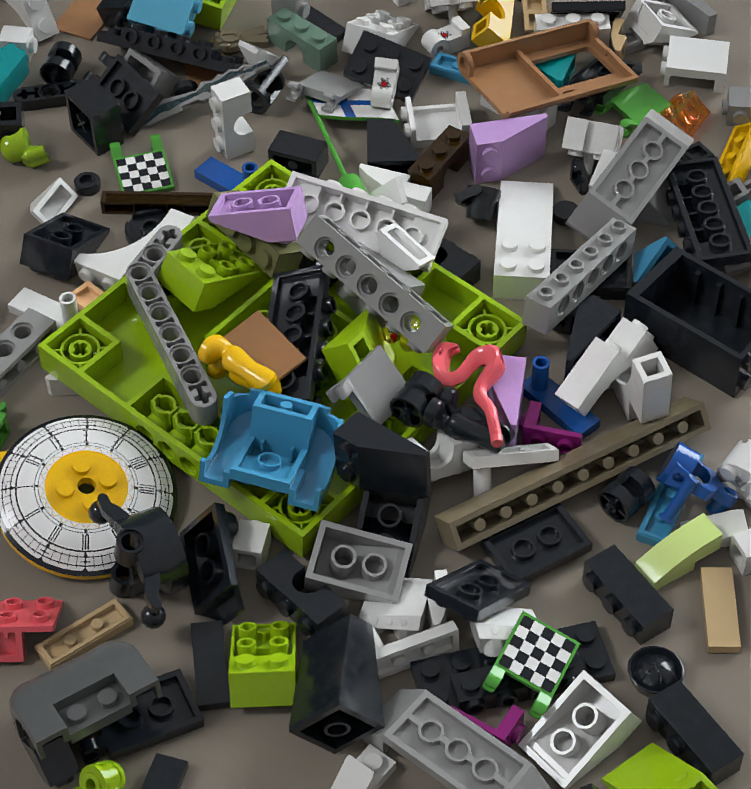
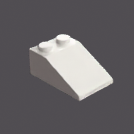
[518,670,642,789]

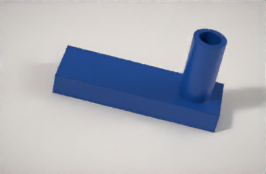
[194,157,258,192]
[524,356,600,440]

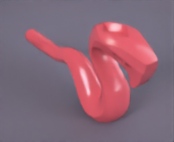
[432,342,506,448]

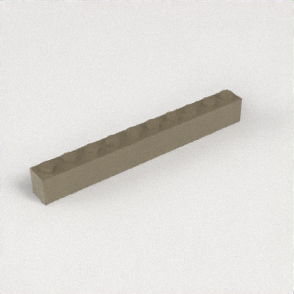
[433,397,711,551]

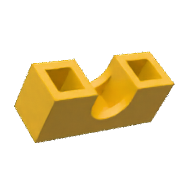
[471,0,514,47]

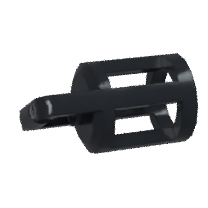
[244,55,289,114]

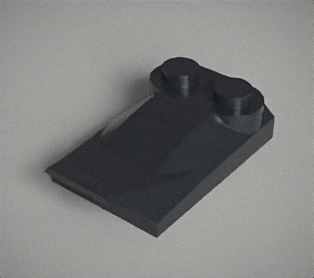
[179,502,245,625]

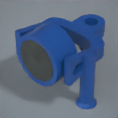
[656,441,739,525]

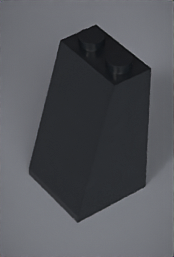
[289,613,385,754]

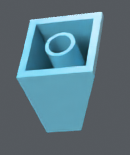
[126,0,203,37]

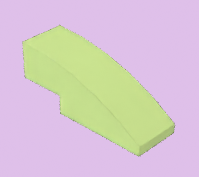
[633,513,723,590]

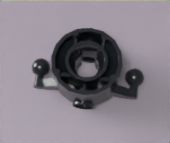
[88,493,189,629]

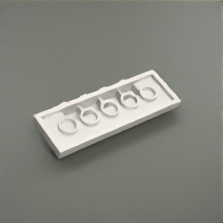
[286,171,449,273]

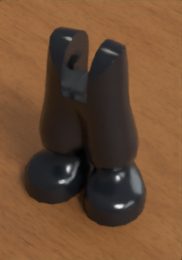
[422,385,515,453]

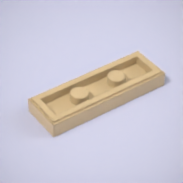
[699,567,741,653]
[34,598,134,671]

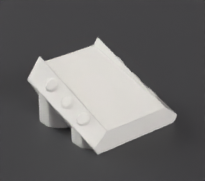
[359,578,435,640]
[469,607,536,657]

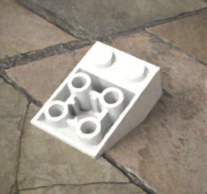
[342,10,419,54]

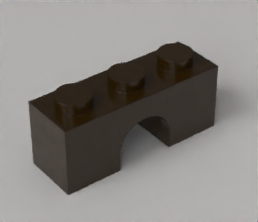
[408,125,469,200]

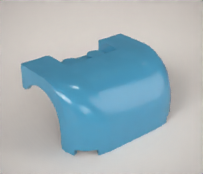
[199,388,343,512]

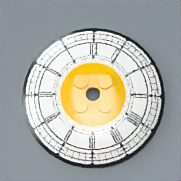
[0,415,178,580]

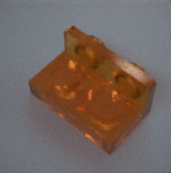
[659,90,711,137]

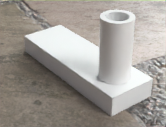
[8,287,79,329]
[463,443,559,497]
[369,620,459,679]

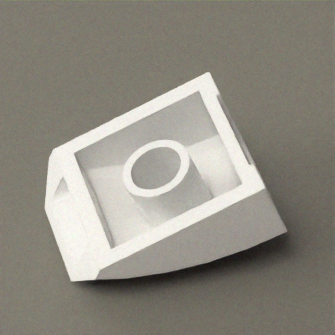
[628,0,698,45]

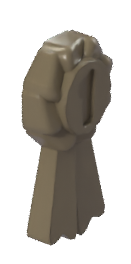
[213,25,268,53]

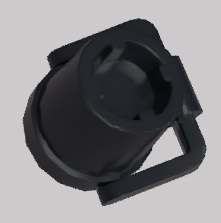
[454,184,501,222]

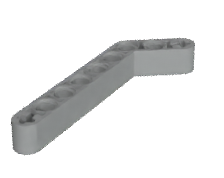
[126,225,218,426]

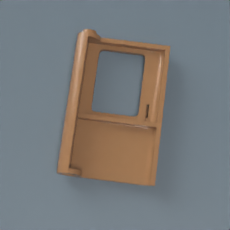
[457,19,640,119]

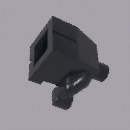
[96,0,133,28]

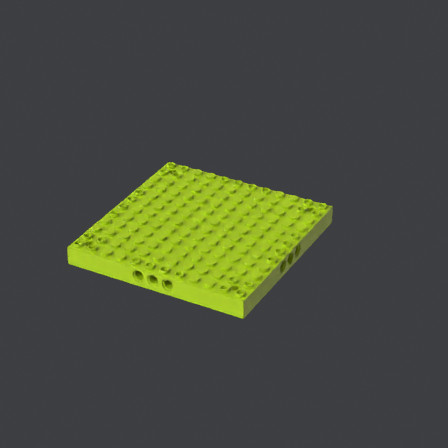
[38,159,527,558]

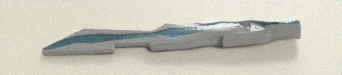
[144,59,271,127]

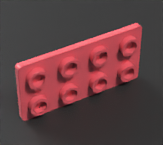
[0,597,63,662]

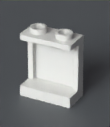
[660,35,730,93]
[401,91,472,149]

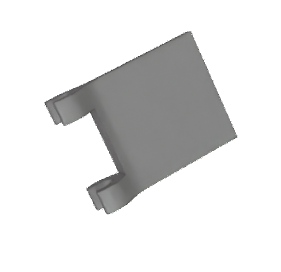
[286,70,364,113]
[326,345,406,425]

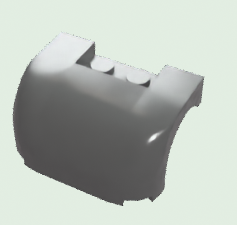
[9,640,163,760]

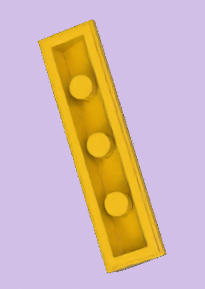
[719,123,751,183]

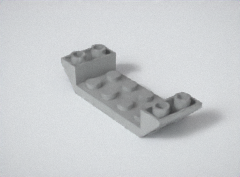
[565,109,694,240]
[362,689,551,789]

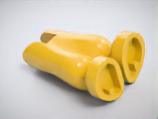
[198,334,282,394]

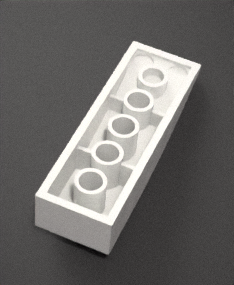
[492,180,553,300]

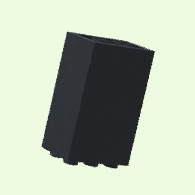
[623,247,751,398]

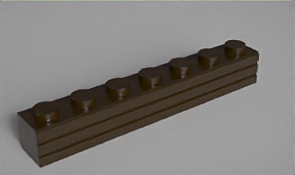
[100,190,213,216]

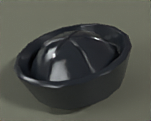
[627,646,685,698]

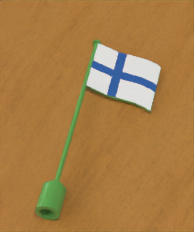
[304,89,399,193]

